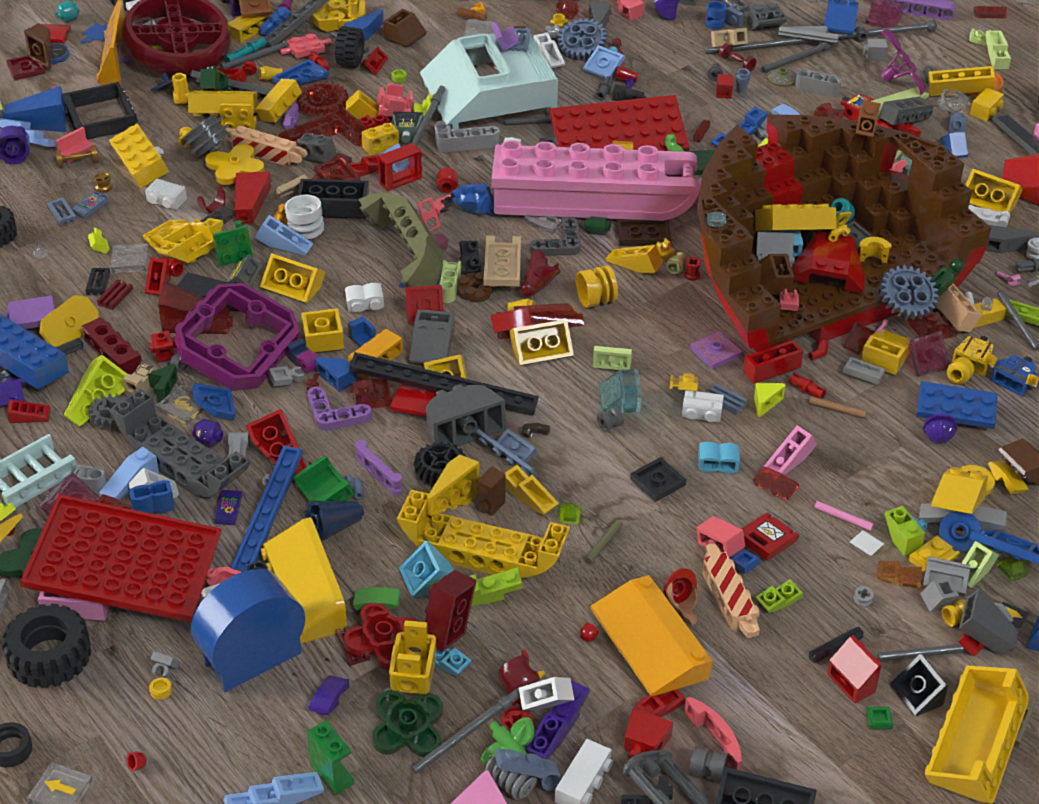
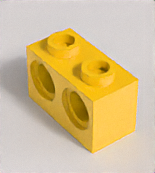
[362,123,399,156]

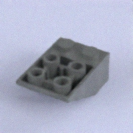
[409,309,455,364]

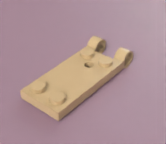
[484,235,521,287]

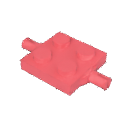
[280,34,332,58]

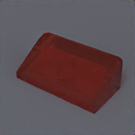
[974,6,1007,18]

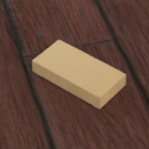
[274,174,308,200]

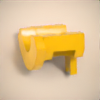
[859,237,892,263]

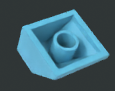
[399,541,453,599]

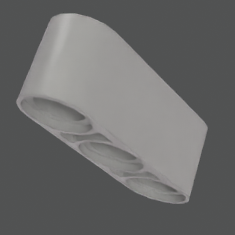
[795,69,841,97]

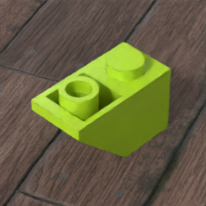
[885,506,925,556]

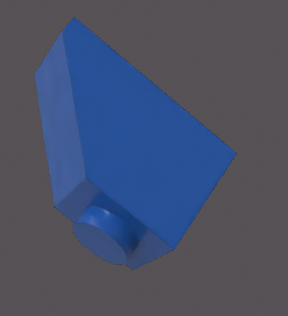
[315,357,357,392]

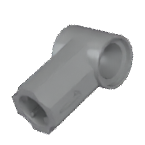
[228,432,250,457]

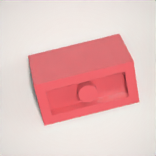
[55,127,94,163]

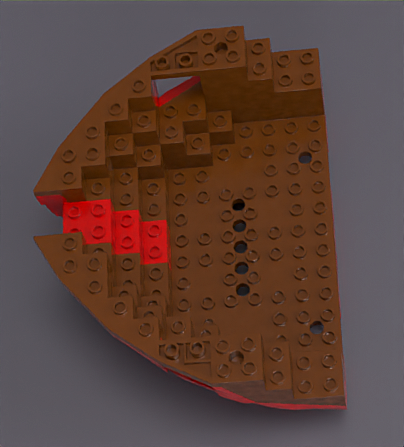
[697,114,991,352]

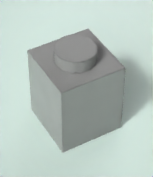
[863,39,888,61]
[920,577,959,611]

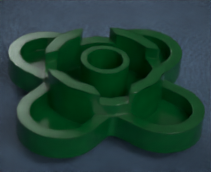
[0,528,43,591]
[372,690,443,757]

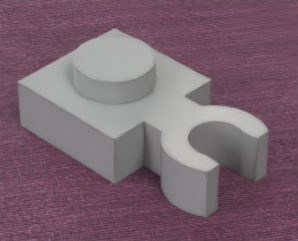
[268,366,304,386]

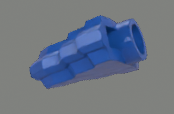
[259,7,291,36]

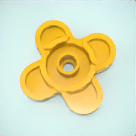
[205,144,265,185]

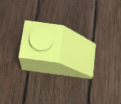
[962,541,999,588]

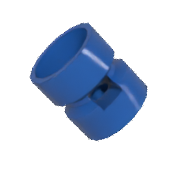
[705,1,727,30]

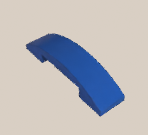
[711,106,768,147]

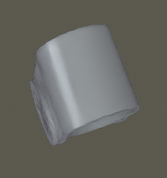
[66,464,107,493]

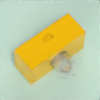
[973,297,1006,328]

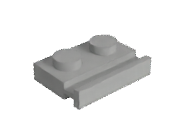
[923,557,971,596]

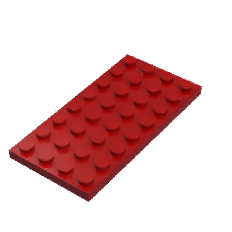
[549,95,690,152]

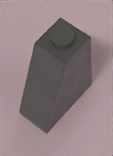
[959,588,1018,656]

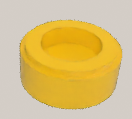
[149,677,172,700]

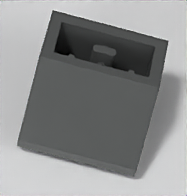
[747,3,787,30]

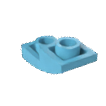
[435,648,472,676]

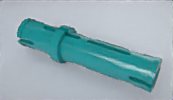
[225,37,267,63]

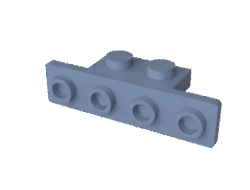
[476,428,538,478]

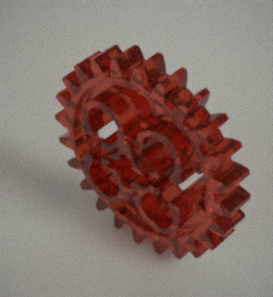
[297,81,348,116]

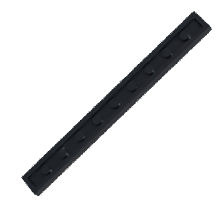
[349,352,539,415]

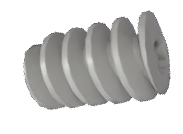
[485,755,537,800]

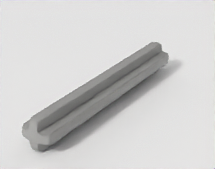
[778,26,839,43]

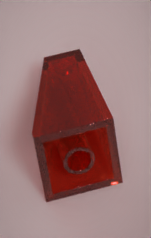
[158,281,233,334]

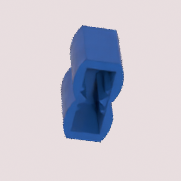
[129,480,175,514]

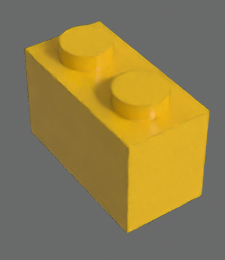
[970,88,1004,121]

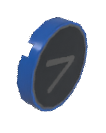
[52,43,69,64]

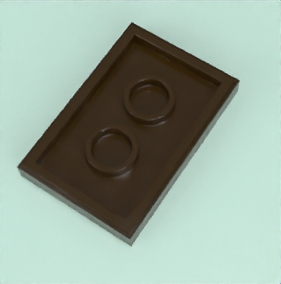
[616,220,671,246]

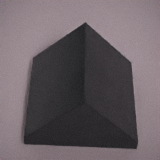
[890,653,948,716]

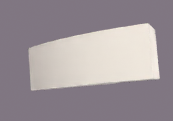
[533,33,565,68]

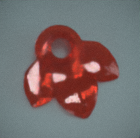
[814,103,844,119]

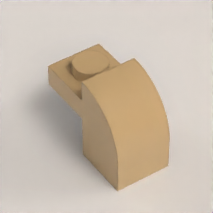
[711,28,748,47]

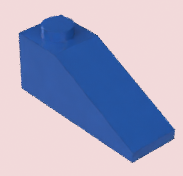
[344,9,383,41]

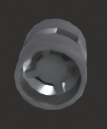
[689,745,728,782]

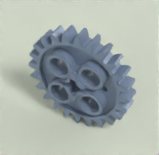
[558,17,607,60]
[879,265,939,320]

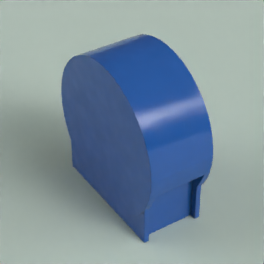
[191,569,305,692]

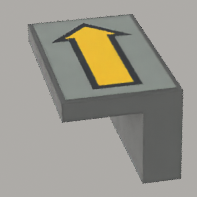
[226,254,262,287]

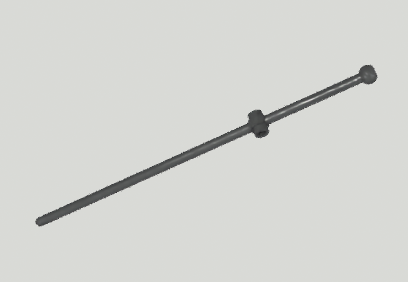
[706,20,937,54]

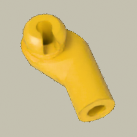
[828,224,851,242]

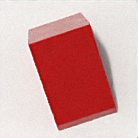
[145,257,171,295]

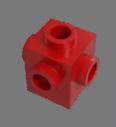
[148,331,177,363]

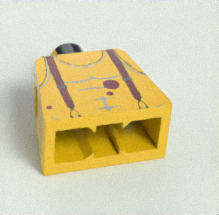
[952,336,994,377]

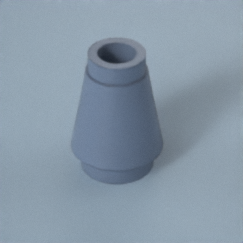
[735,68,751,93]

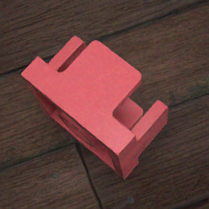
[377,83,413,117]

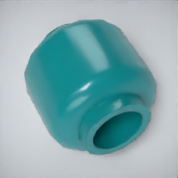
[56,0,80,23]
[830,198,855,223]

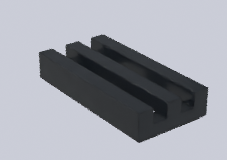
[85,268,111,296]

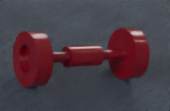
[719,43,757,72]

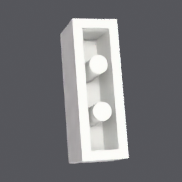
[555,739,613,804]

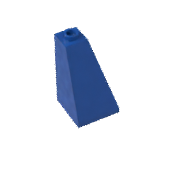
[2,86,66,132]

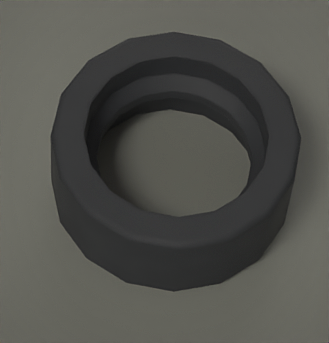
[0,722,33,768]

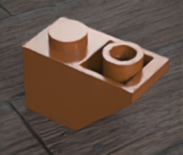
[855,100,881,138]

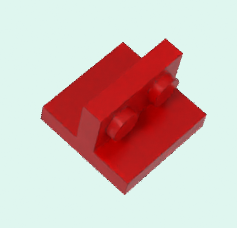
[405,285,444,324]

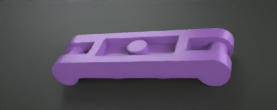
[355,440,403,496]

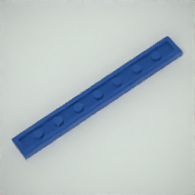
[231,446,303,572]

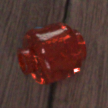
[556,0,579,19]

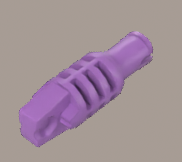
[283,102,299,134]

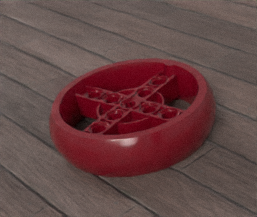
[121,0,231,78]

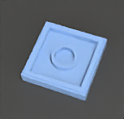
[582,45,625,80]

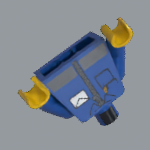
[983,353,1039,397]

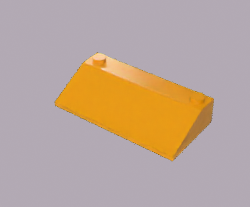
[590,575,713,697]

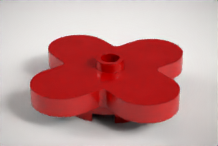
[343,603,418,670]

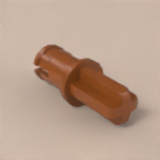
[457,7,487,24]

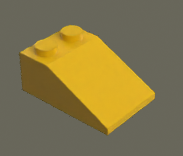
[931,467,988,514]

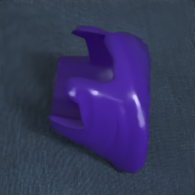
[654,0,679,20]

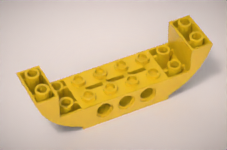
[397,490,570,578]

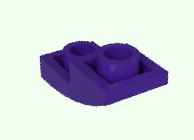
[308,675,349,715]

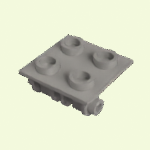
[756,232,794,268]

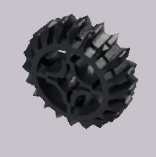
[414,441,466,487]

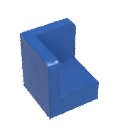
[348,316,376,348]

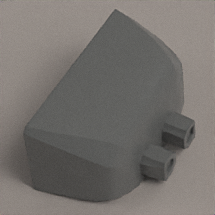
[426,384,506,447]

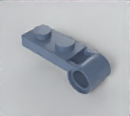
[495,748,562,791]

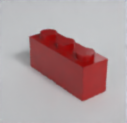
[743,340,804,384]

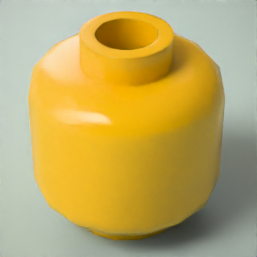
[947,357,975,384]

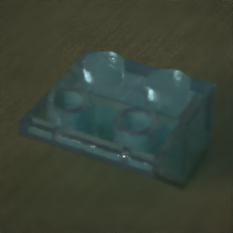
[599,369,642,412]

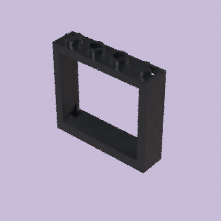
[63,82,138,140]

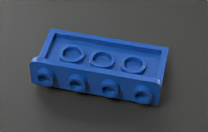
[916,381,998,429]

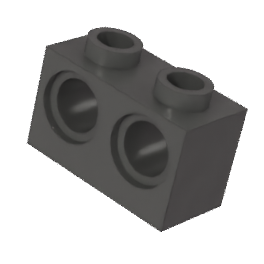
[297,133,337,163]

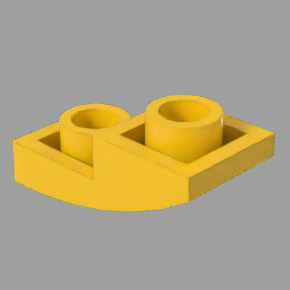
[988,461,1028,494]

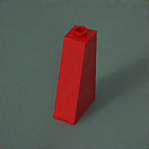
[235,172,271,223]

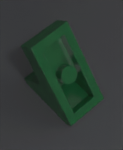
[148,364,178,404]

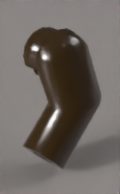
[522,423,550,437]

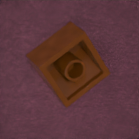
[24,23,54,69]

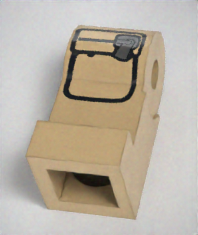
[123,363,158,394]

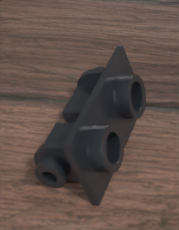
[612,84,646,101]

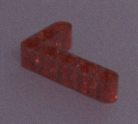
[278,109,366,146]

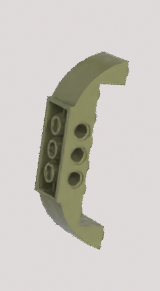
[359,193,445,287]

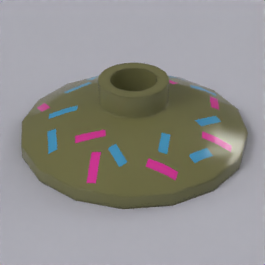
[767,67,797,87]

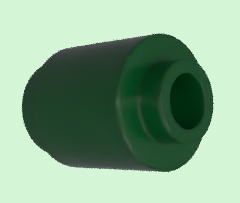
[585,216,611,235]

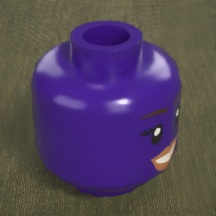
[193,419,224,446]

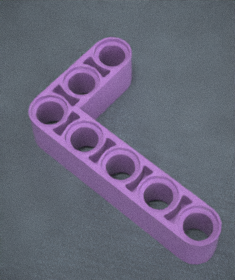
[881,0,956,20]

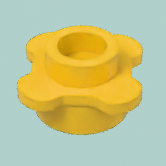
[550,13,568,27]

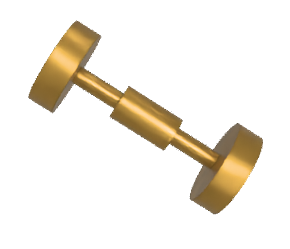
[55,145,99,168]

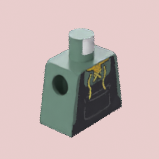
[392,112,423,143]

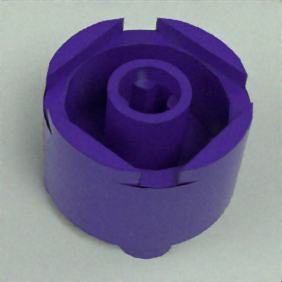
[0,125,30,164]

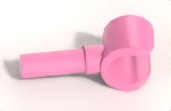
[996,271,1021,287]

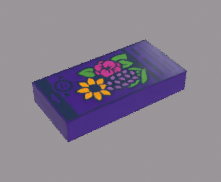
[215,490,242,525]

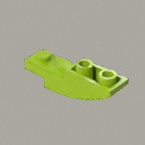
[469,567,524,606]

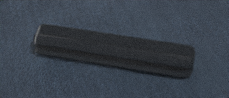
[808,627,864,663]

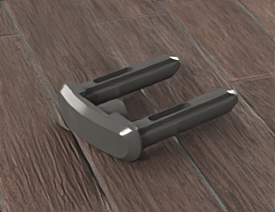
[623,750,709,804]

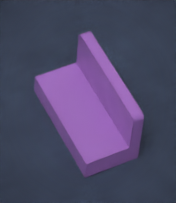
[491,22,520,51]

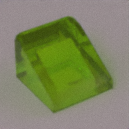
[559,502,582,524]
[997,557,1029,581]

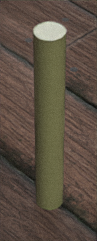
[584,519,623,564]

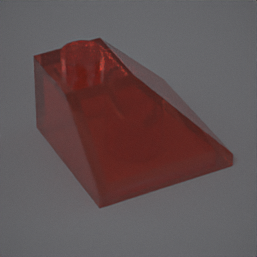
[907,311,958,344]
[350,378,393,409]

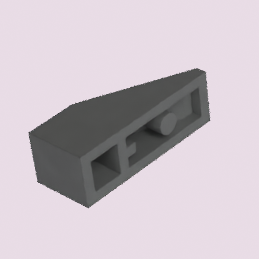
[589,0,612,28]

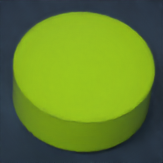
[391,69,407,83]

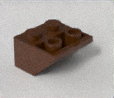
[383,9,427,47]
[759,254,794,295]
[998,438,1039,485]

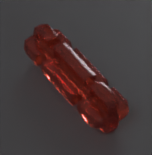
[693,119,710,143]

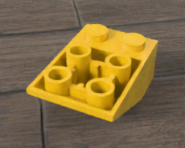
[861,329,917,375]

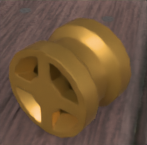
[93,172,112,193]

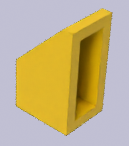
[346,90,378,119]

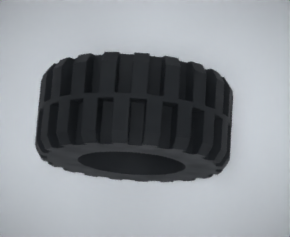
[2,603,91,688]

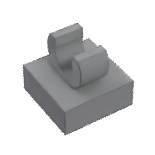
[150,651,180,678]

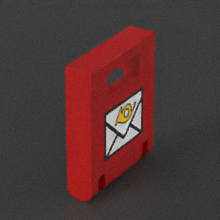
[742,512,799,561]

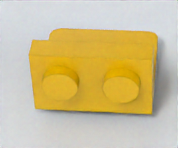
[220,103,257,130]

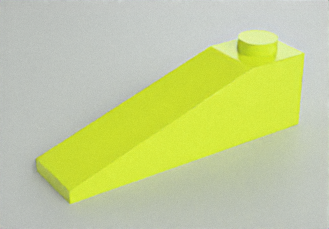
[63,355,127,427]

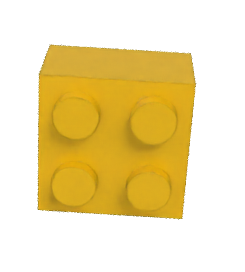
[301,308,344,353]

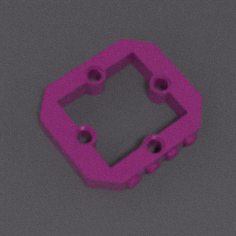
[175,283,300,390]

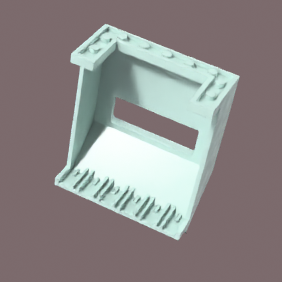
[420,28,558,130]

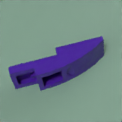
[525,680,590,759]

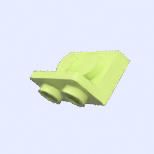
[593,346,632,371]

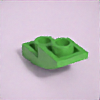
[353,587,401,611]

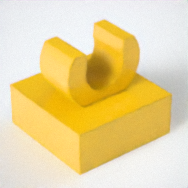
[656,238,675,261]

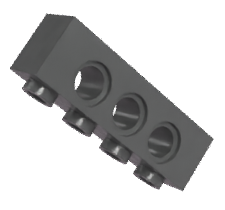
[878,96,934,125]

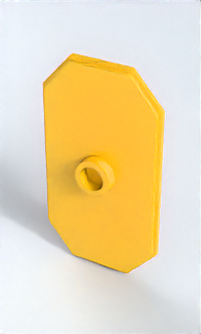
[39,295,99,348]

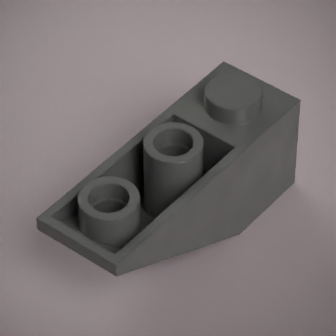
[985,225,1039,253]

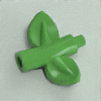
[481,717,534,765]

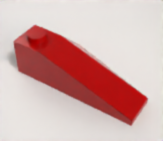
[246,409,307,483]

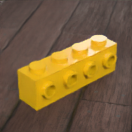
[928,66,995,96]

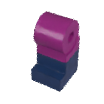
[287,338,318,373]

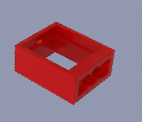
[378,143,423,191]

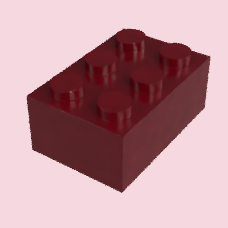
[425,570,477,652]

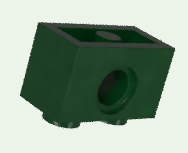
[200,67,228,91]

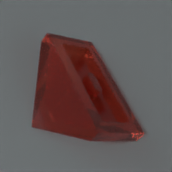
[843,322,875,355]

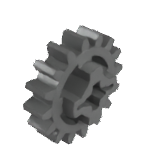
[89,394,125,430]

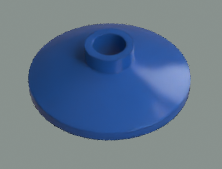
[939,511,981,552]

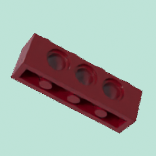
[81,317,142,375]

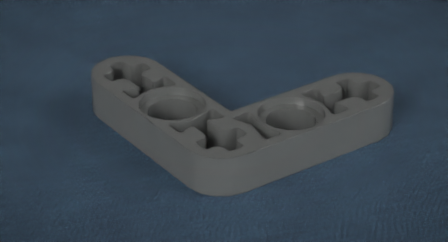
[530,217,581,256]

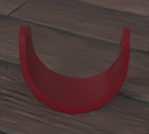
[197,186,226,214]

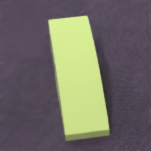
[986,31,1011,69]

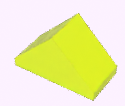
[754,383,786,417]

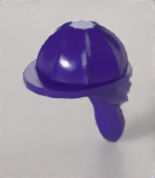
[923,414,957,444]

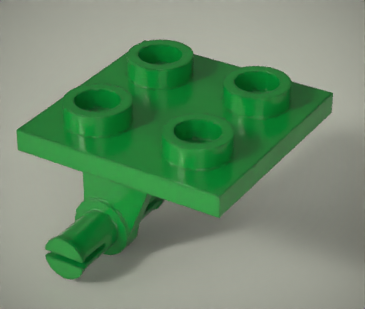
[213,221,253,267]

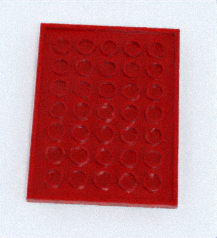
[20,494,222,623]

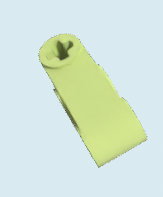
[440,260,462,303]

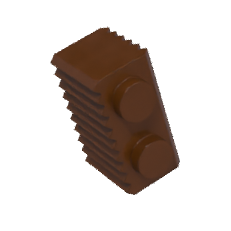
[476,467,506,516]

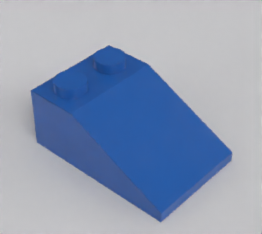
[824,0,859,34]

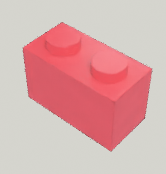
[696,516,745,558]

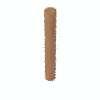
[809,396,867,418]

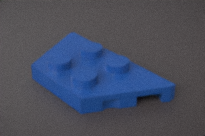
[969,530,1039,564]

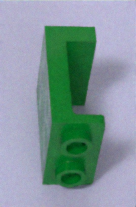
[293,455,355,502]
[306,721,354,795]

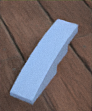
[0,118,57,147]
[224,772,324,804]

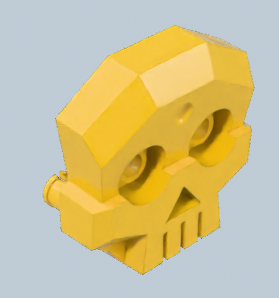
[310,0,366,32]

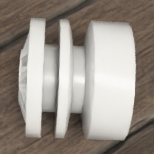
[285,195,324,239]

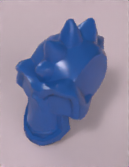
[452,183,497,215]

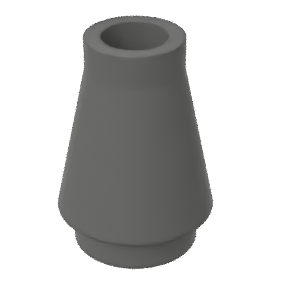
[708,63,723,81]

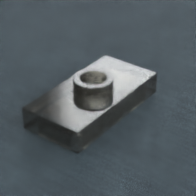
[200,205,235,225]

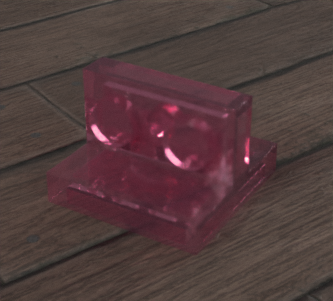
[866,0,903,28]

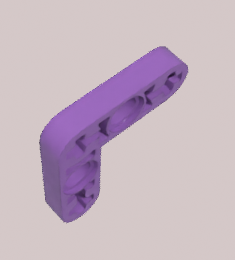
[308,387,372,431]

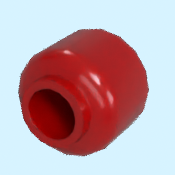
[436,168,458,193]

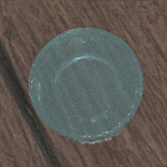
[707,212,726,227]

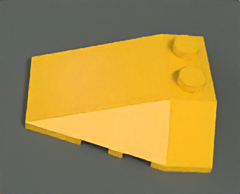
[142,218,224,263]

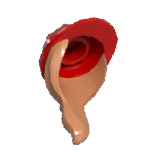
[663,568,698,626]

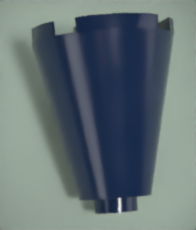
[304,501,364,541]

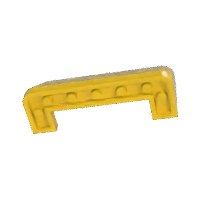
[260,517,347,643]
[925,665,1029,804]

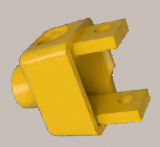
[389,620,436,694]

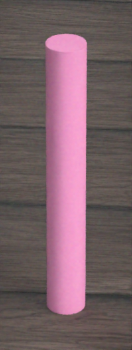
[814,501,874,531]

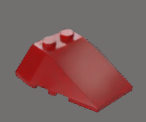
[1002,153,1039,205]
[792,230,865,293]

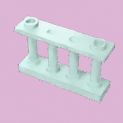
[0,434,77,508]

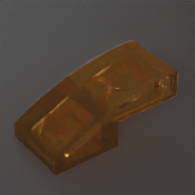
[877,561,923,588]

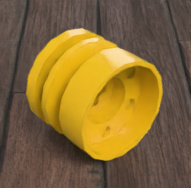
[575,265,618,308]

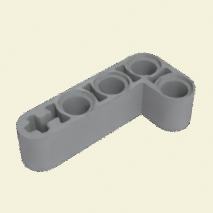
[434,121,500,152]

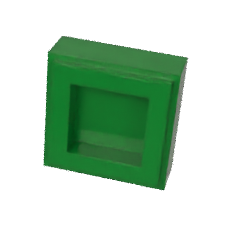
[866,706,893,730]

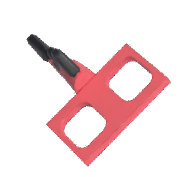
[417,193,455,231]

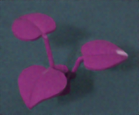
[880,29,926,96]

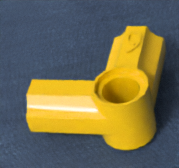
[172,73,189,105]

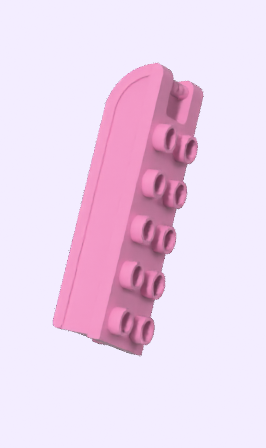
[491,140,699,221]

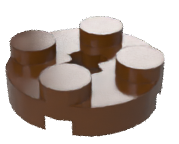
[458,272,493,303]

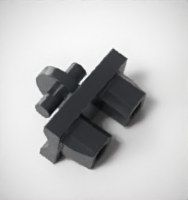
[459,241,481,273]

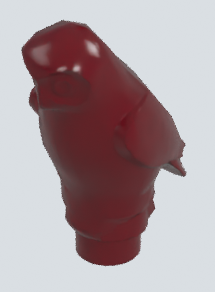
[520,250,560,297]

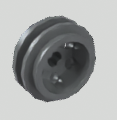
[182,113,230,158]

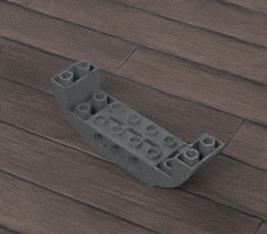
[110,389,250,497]

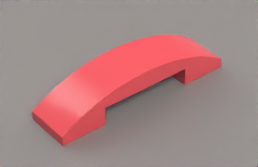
[684,697,742,770]

